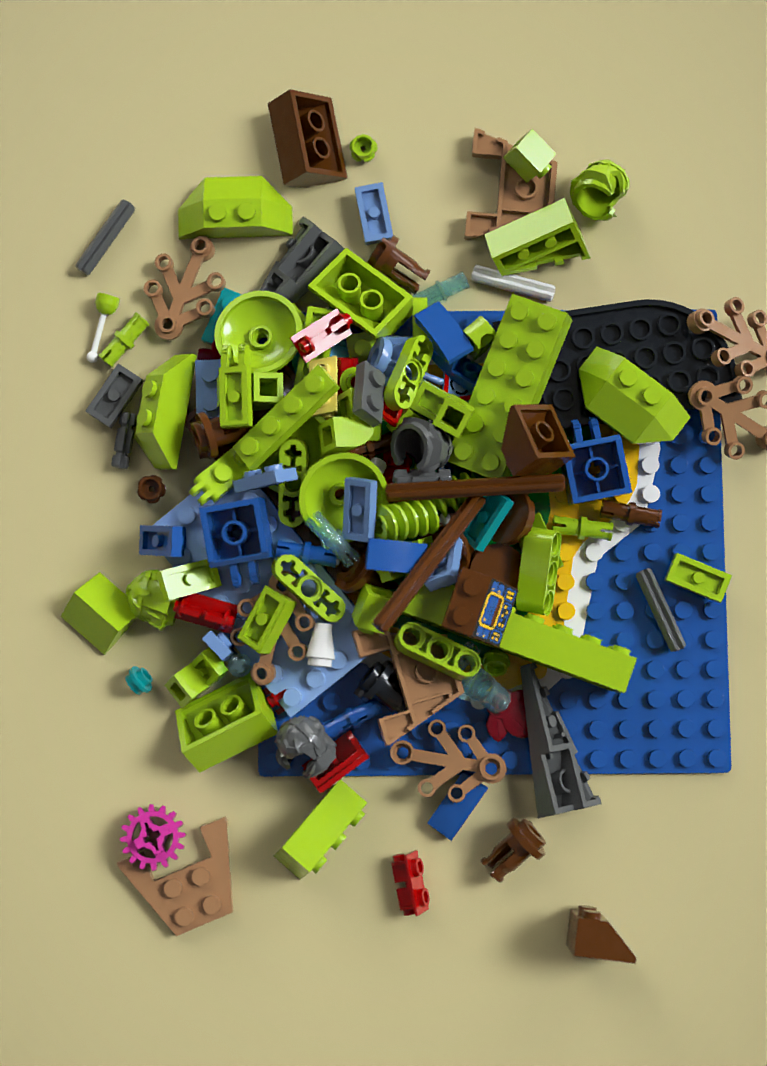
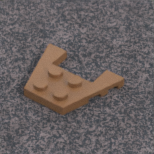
[464,128,558,240]
[351,630,464,746]
[117,816,233,936]

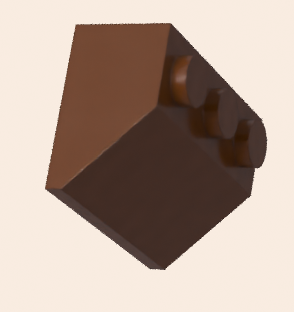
[267,89,348,188]

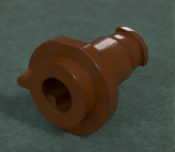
[367,235,430,295]
[191,411,256,459]
[334,549,399,594]
[481,818,546,883]

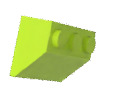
[308,248,413,339]
[175,673,278,773]

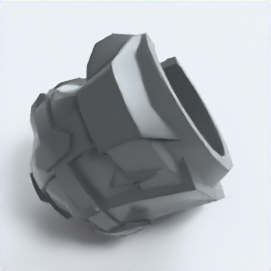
[390,418,453,473]
[275,715,337,779]

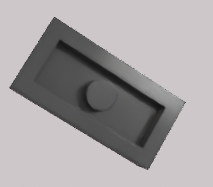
[352,360,386,427]
[86,364,144,429]

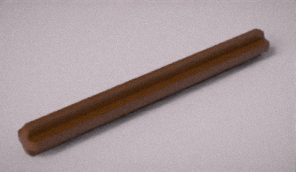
[385,474,565,502]
[372,496,486,633]

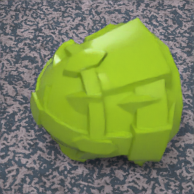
[570,159,630,221]
[125,569,179,631]

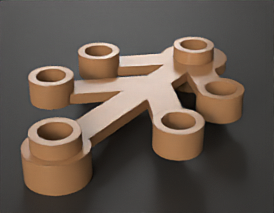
[144,236,226,340]
[687,297,767,377]
[688,376,767,460]
[230,570,315,685]
[390,719,506,803]

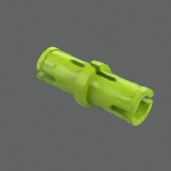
[98,312,150,368]
[552,515,613,541]

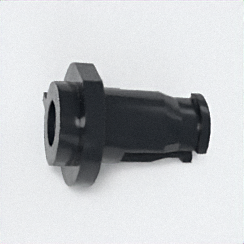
[353,660,407,714]

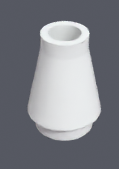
[305,623,335,667]

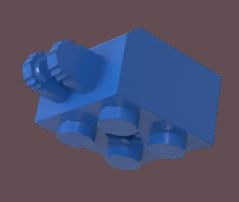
[561,416,632,506]
[199,497,275,588]

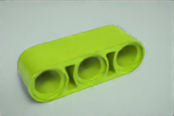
[516,526,562,616]
[394,622,481,681]

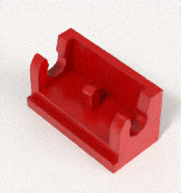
[302,730,369,794]

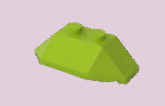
[178,176,293,239]
[578,346,691,444]
[134,354,197,470]

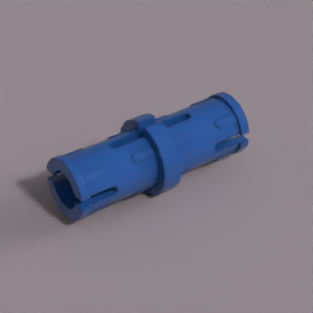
[275,540,338,568]
[322,698,383,739]

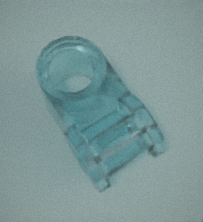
[461,664,511,713]

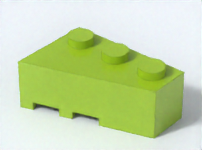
[484,198,590,276]
[274,779,367,879]

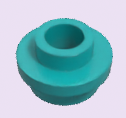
[125,666,153,695]

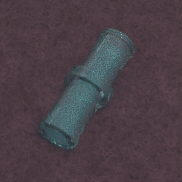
[305,511,360,568]

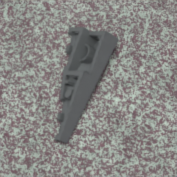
[259,216,344,303]
[520,663,602,818]

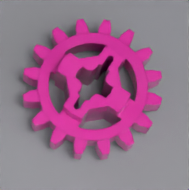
[120,804,186,871]

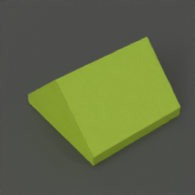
[61,572,137,655]

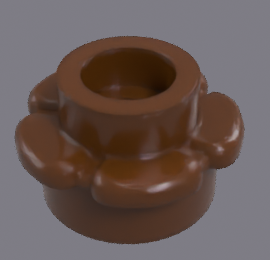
[137,475,166,504]

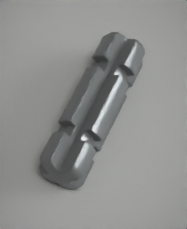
[111,412,137,469]
[392,469,451,483]

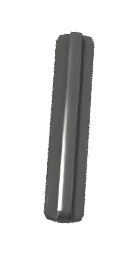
[76,199,135,275]
[636,568,686,652]

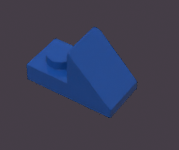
[139,525,186,557]

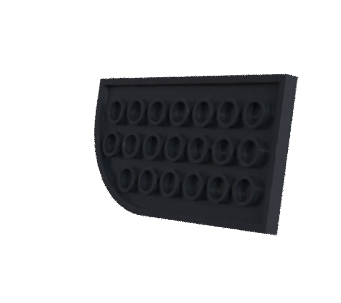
[492,299,742,430]

